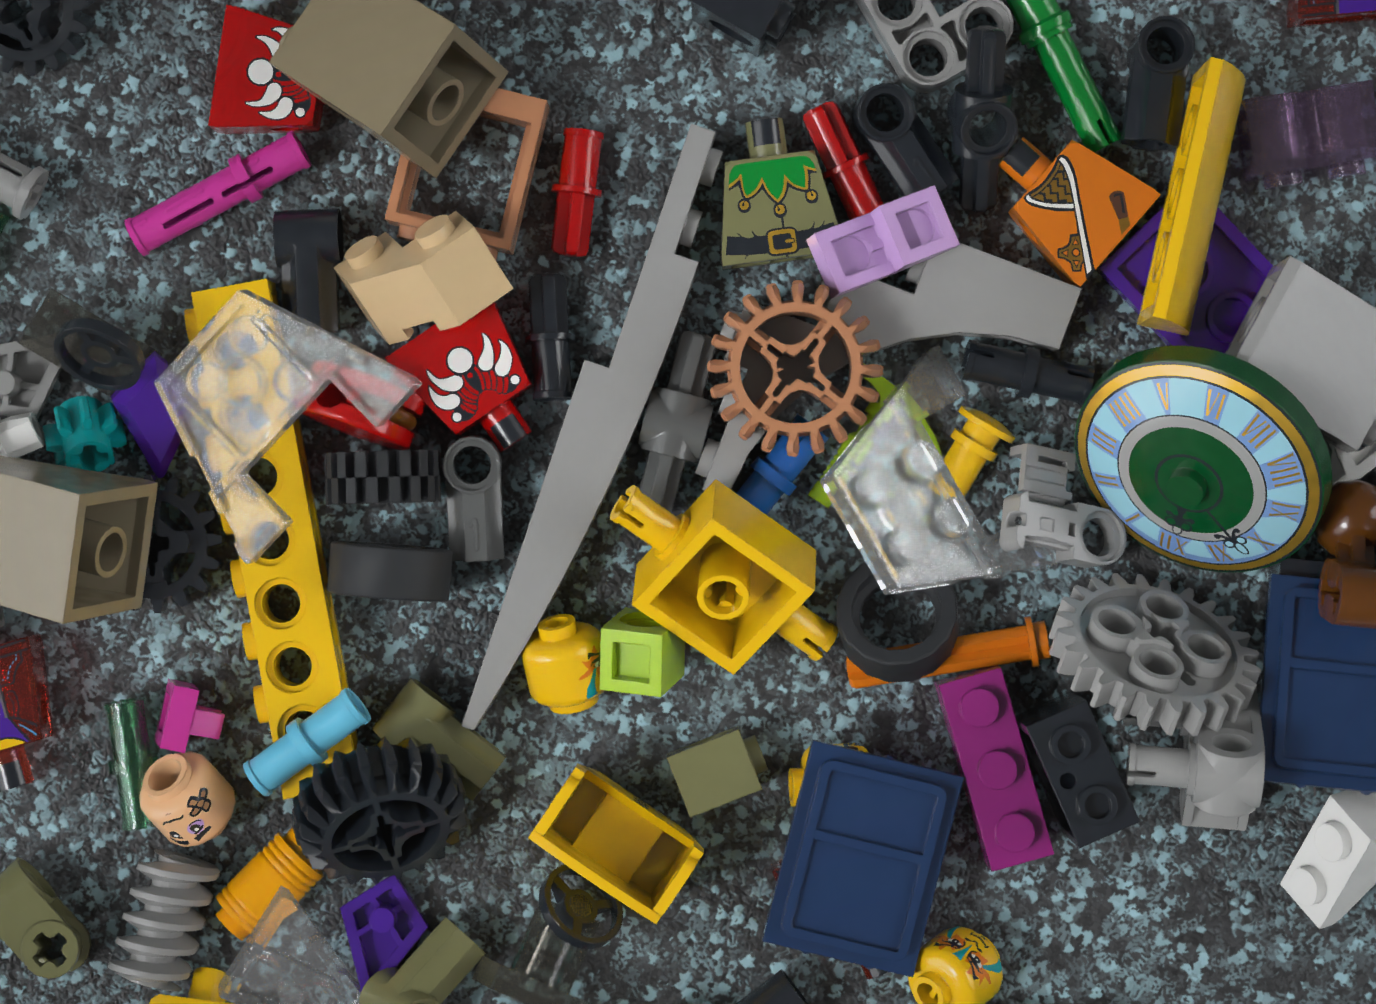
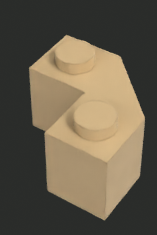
[333,211,514,345]

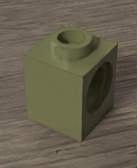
[667,725,769,818]

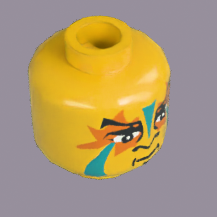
[521,614,604,714]
[908,926,1003,1004]

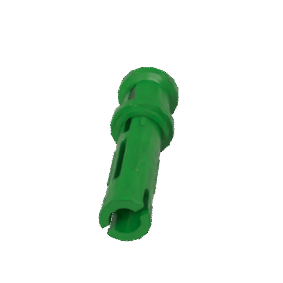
[1006,0,1122,152]

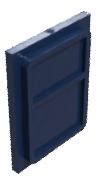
[1260,574,1376,795]
[762,739,964,977]

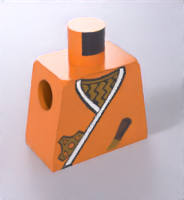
[999,137,1161,288]

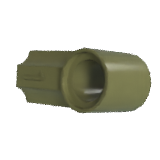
[372,677,507,801]
[359,918,486,1004]

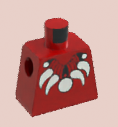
[208,5,327,134]
[385,302,533,453]

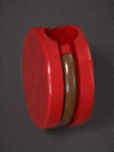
[298,360,426,450]

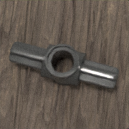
[638,331,716,513]

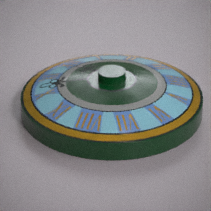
[1075,346,1332,573]

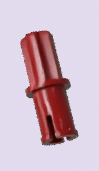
[803,101,883,220]
[551,128,604,257]

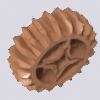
[707,280,883,457]

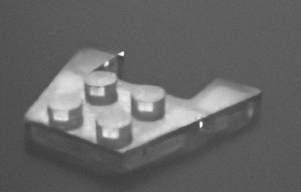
[154,289,423,564]
[820,345,1058,595]

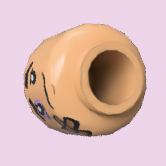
[139,751,236,847]

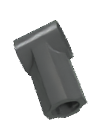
[443,434,505,562]

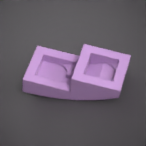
[806,185,960,299]

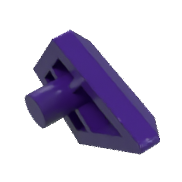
[111,351,200,478]
[340,875,429,991]

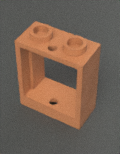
[384,88,550,260]

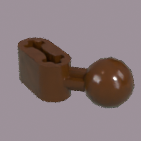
[1314,479,1376,629]

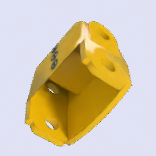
[528,763,704,924]

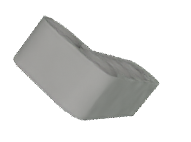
[855,0,1014,93]

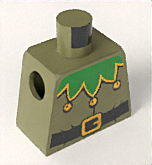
[721,118,838,271]

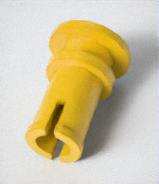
[924,405,1015,509]

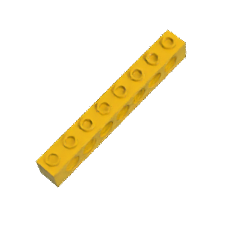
[184,279,358,800]

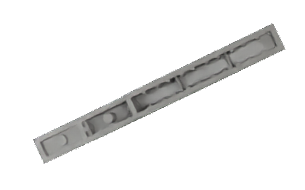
[462,124,723,730]

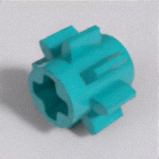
[43,396,127,472]

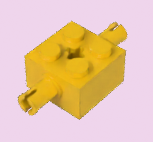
[610,479,838,675]

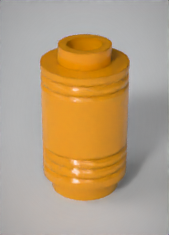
[215,827,324,941]

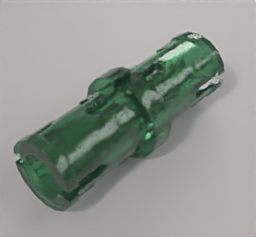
[103,697,159,831]

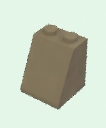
[269,0,509,178]
[0,456,158,624]

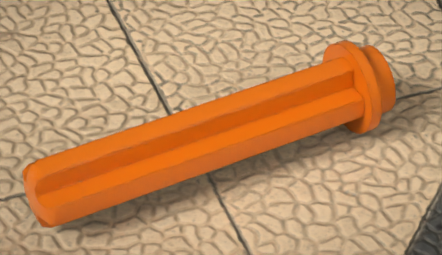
[846,616,1051,689]

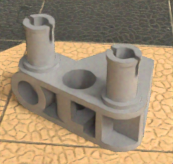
[1123,687,1265,831]

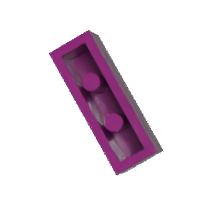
[934,665,1054,872]

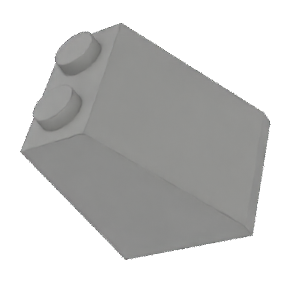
[1226,256,1376,453]

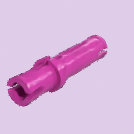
[124,130,312,256]

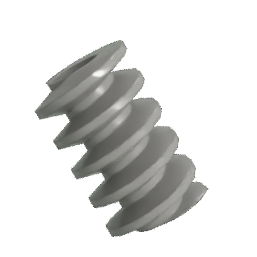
[108,849,220,992]

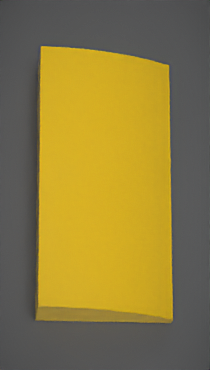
[1137,57,1246,336]

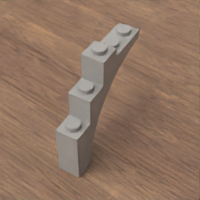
[695,242,1082,491]

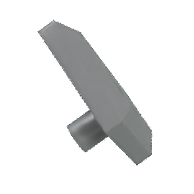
[0,332,77,420]

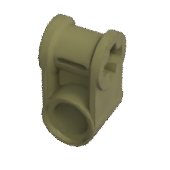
[0,857,92,979]

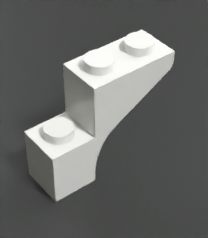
[1280,790,1376,929]

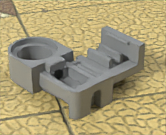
[999,443,1127,568]

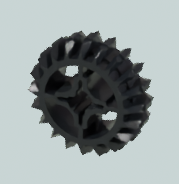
[292,736,467,885]

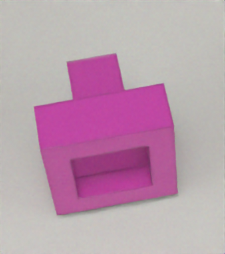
[154,678,225,753]

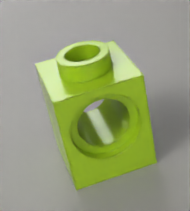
[600,607,685,697]

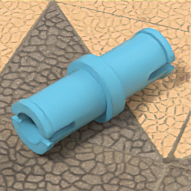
[243,688,371,796]

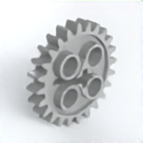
[1048,573,1261,736]

